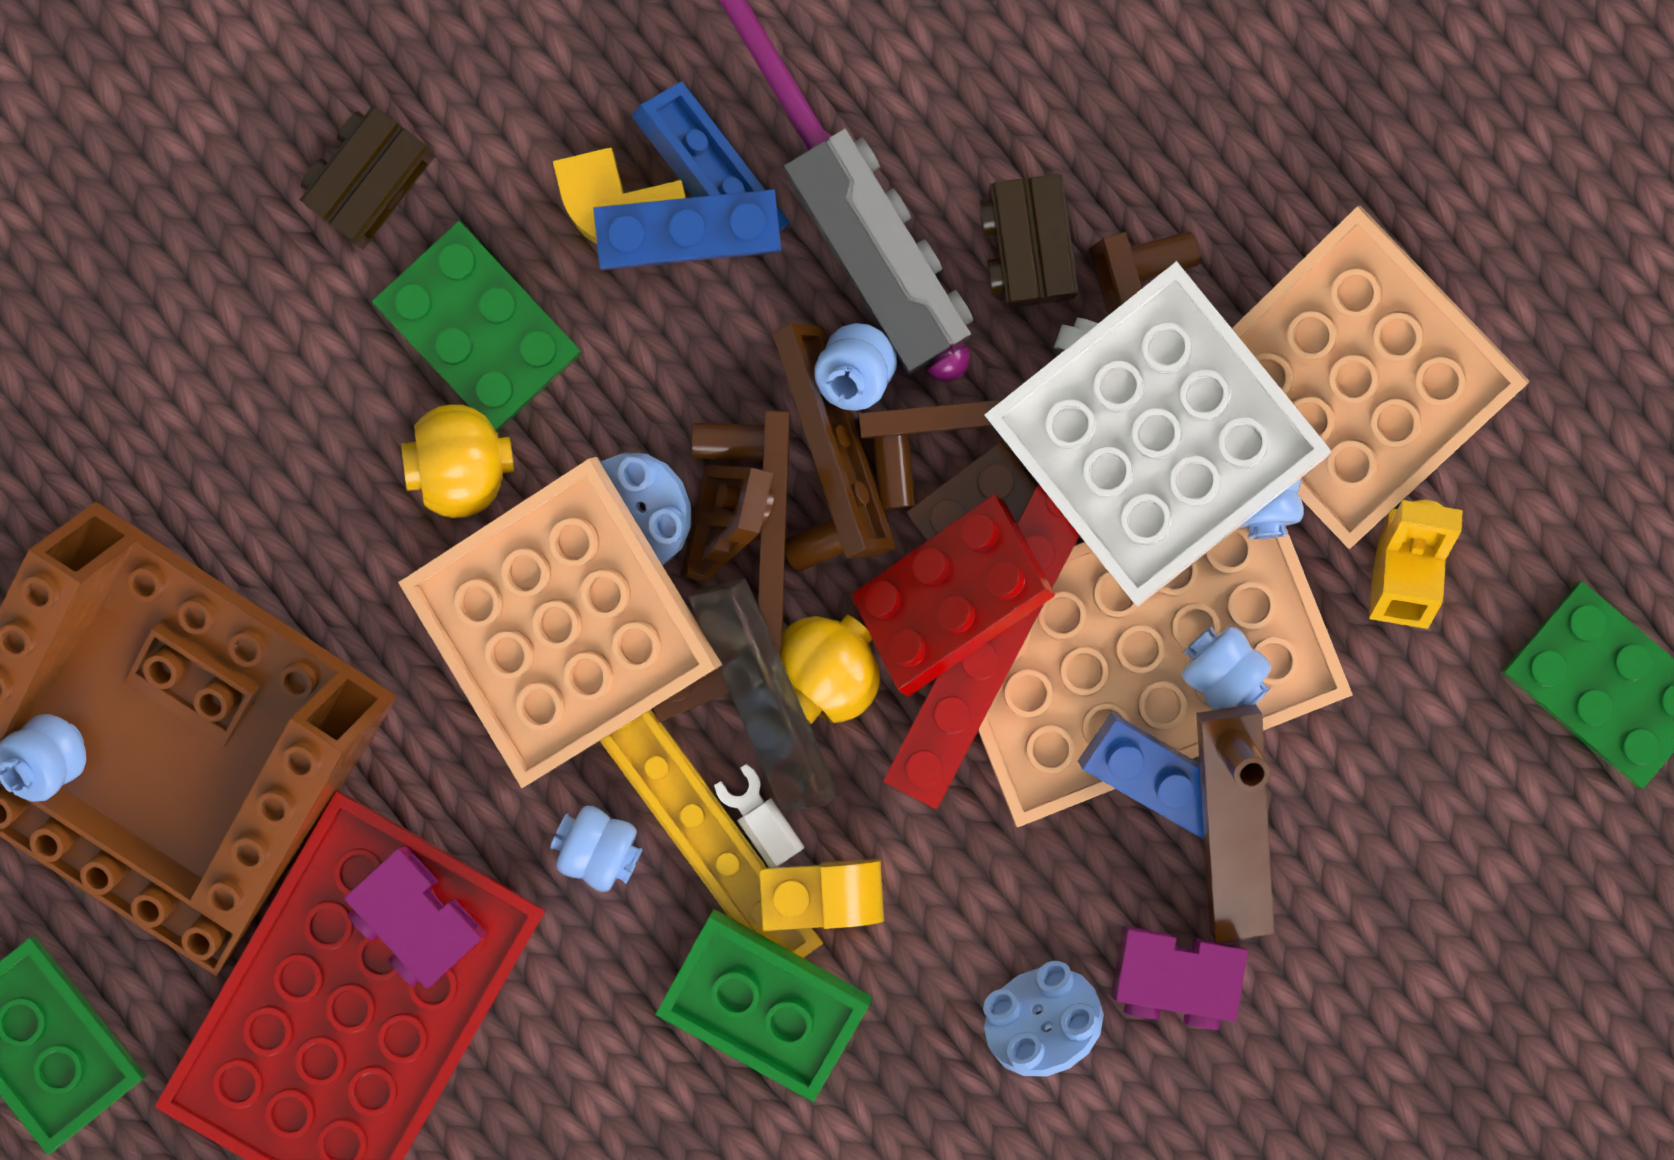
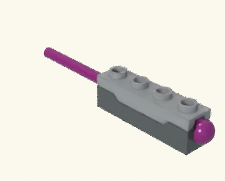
[719,0,974,382]

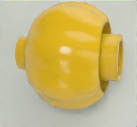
[401,404,514,518]
[770,615,880,724]

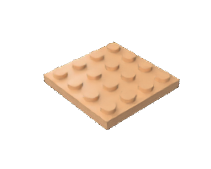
[1232,206,1530,549]
[398,457,722,788]

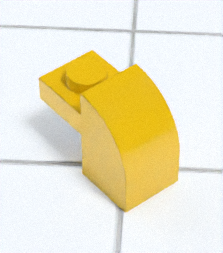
[553,147,686,244]
[1369,500,1463,629]
[759,859,884,931]

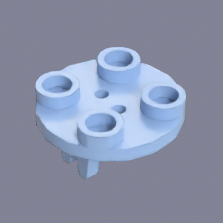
[600,452,691,565]
[983,961,1104,1076]

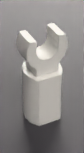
[714,763,805,868]

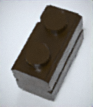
[299,105,436,250]
[979,174,1078,308]

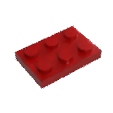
[851,494,1056,696]

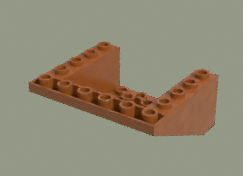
[0,502,397,977]

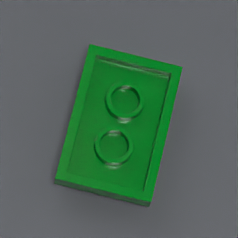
[372,221,583,433]
[1501,581,1674,789]
[655,909,872,1103]
[0,936,147,1155]

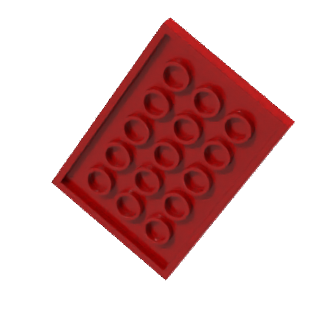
[154,791,547,1160]

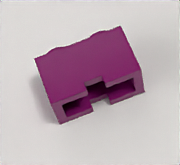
[344,846,487,989]
[1111,925,1248,1030]

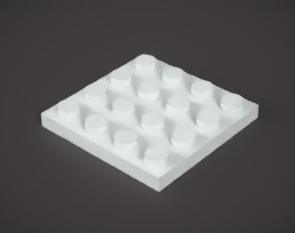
[985,261,1332,607]

